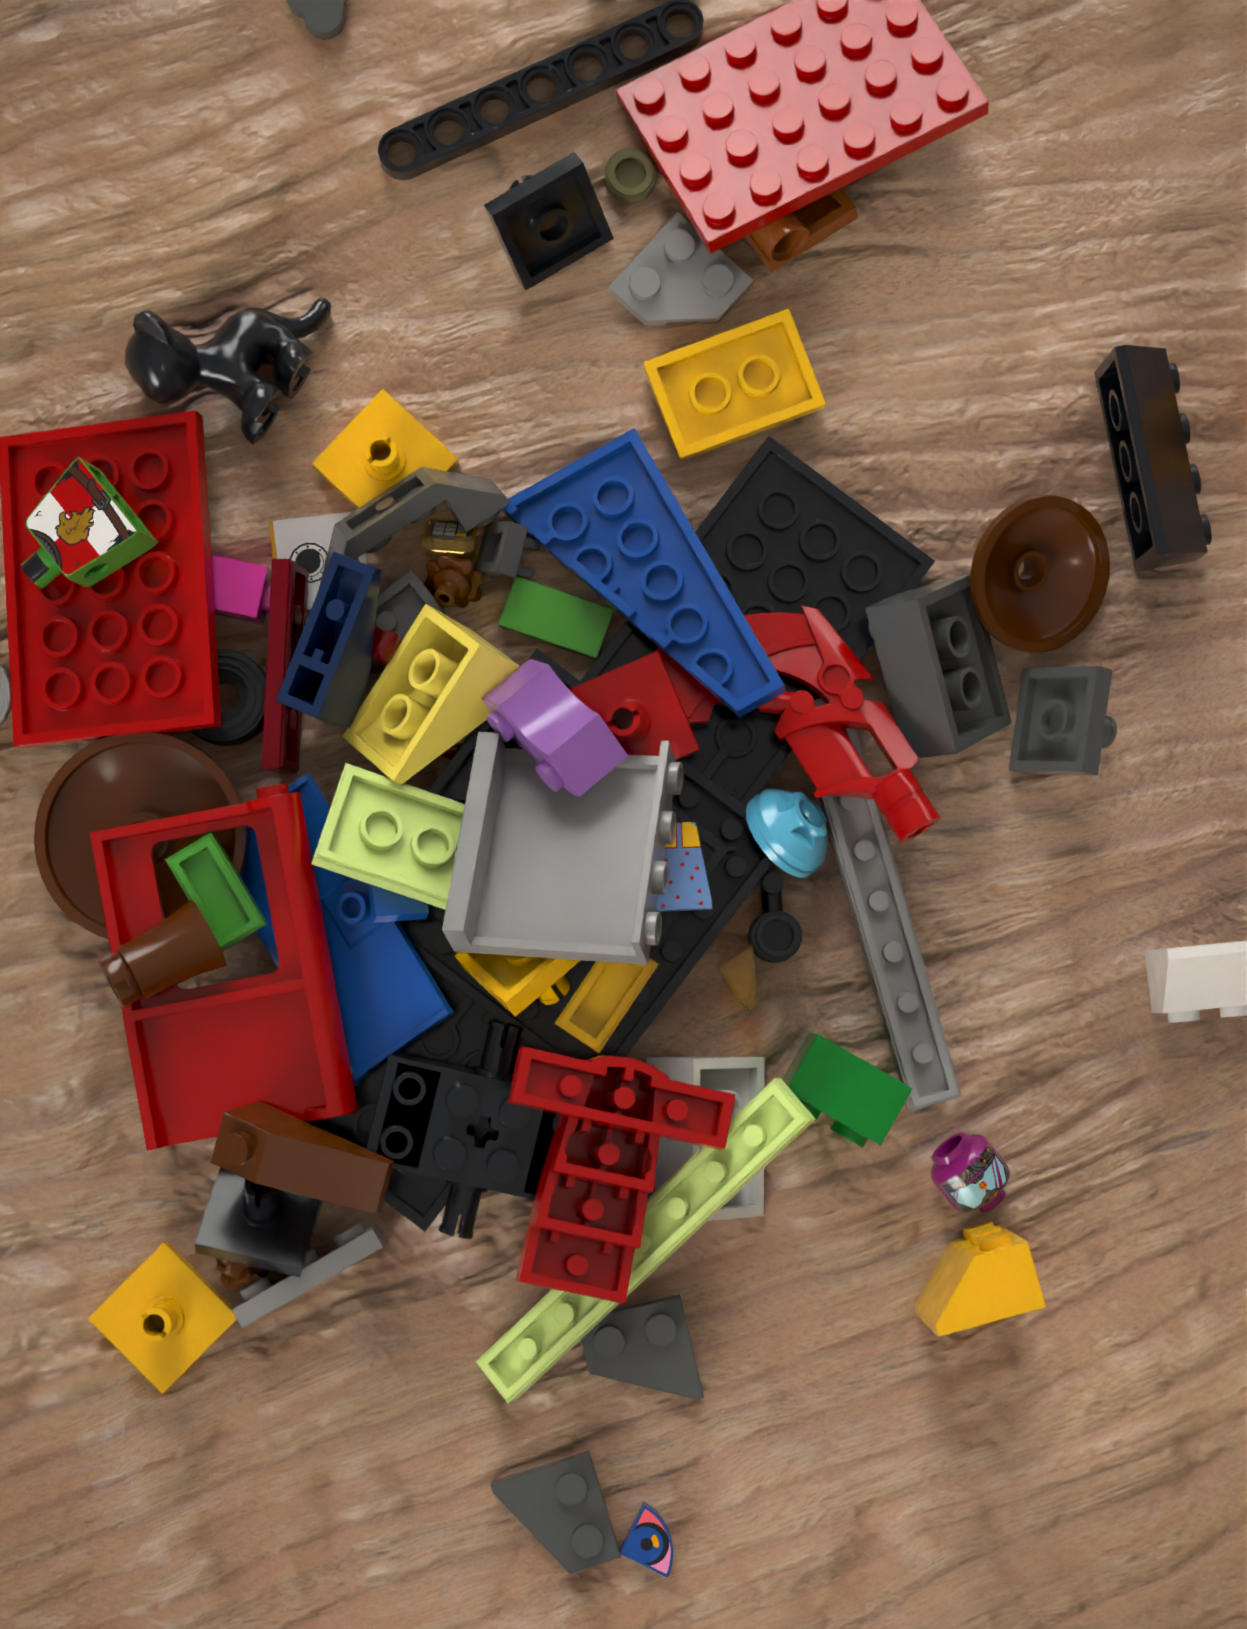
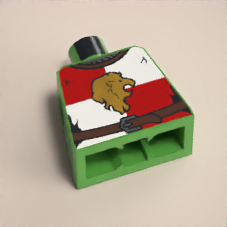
[21,457,158,589]

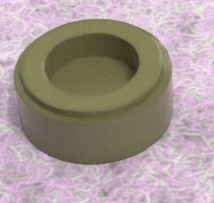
[605,148,656,204]

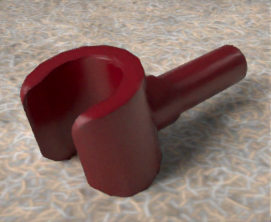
[371,626,402,667]

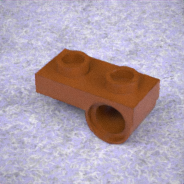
[744,188,858,273]

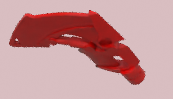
[655,606,941,843]

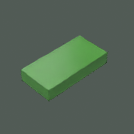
[498,576,614,660]
[165,832,268,951]

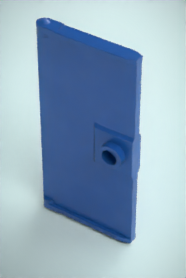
[242,775,454,1086]

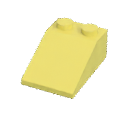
[342,604,520,785]

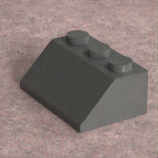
[865,574,1012,758]

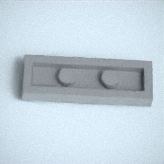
[232,1222,387,1328]

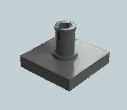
[1009,666,1117,775]

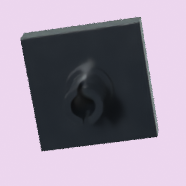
[484,152,614,291]
[195,1167,323,1277]

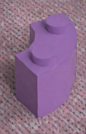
[481,659,629,797]

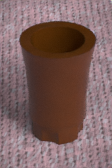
[99,900,227,1008]

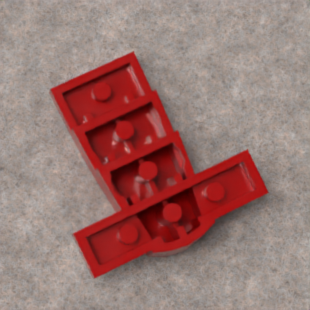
[508,1046,735,1304]

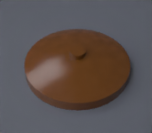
[34,733,249,940]

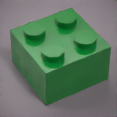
[782,1032,913,1148]

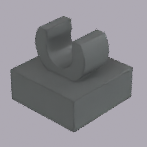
[475,521,540,579]

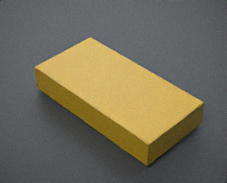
[555,958,659,1053]

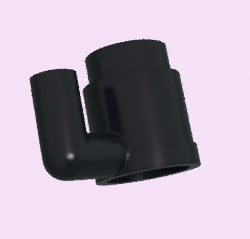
[748,872,802,963]

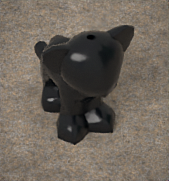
[125,297,332,445]

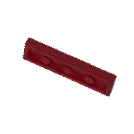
[261,559,309,774]

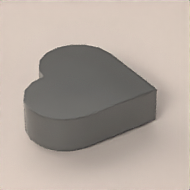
[286,0,346,40]

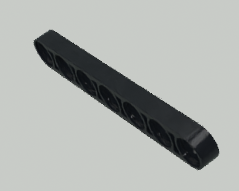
[378,0,704,180]

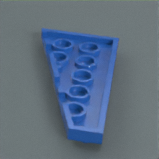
[501,428,786,718]

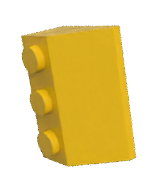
[915,1221,1046,1337]

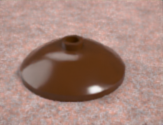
[970,495,1110,653]

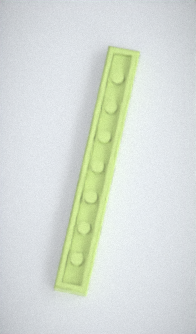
[476,1078,816,1404]

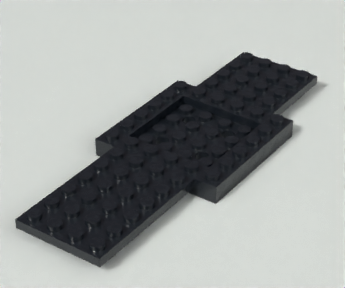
[303,436,935,1232]

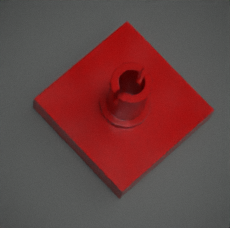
[569,651,701,761]

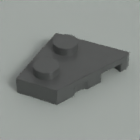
[581,1294,704,1399]

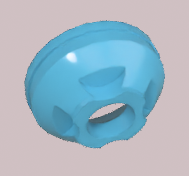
[746,788,828,878]

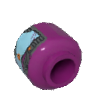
[930,1132,1010,1213]

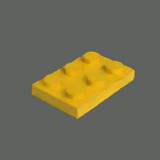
[643,308,826,463]

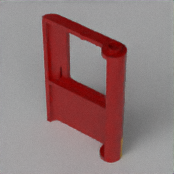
[89,784,359,1151]

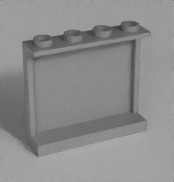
[442,732,684,965]

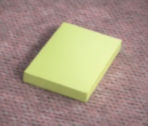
[311,763,465,910]

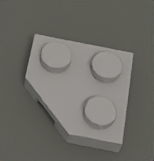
[608,212,754,326]

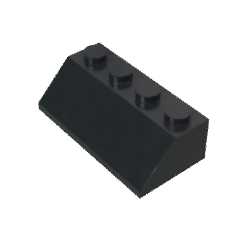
[1094,345,1212,572]

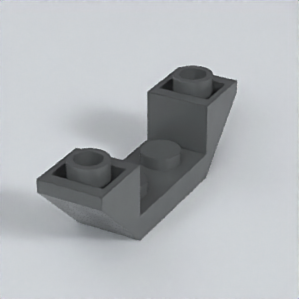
[319,467,510,587]

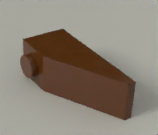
[211,1101,395,1214]

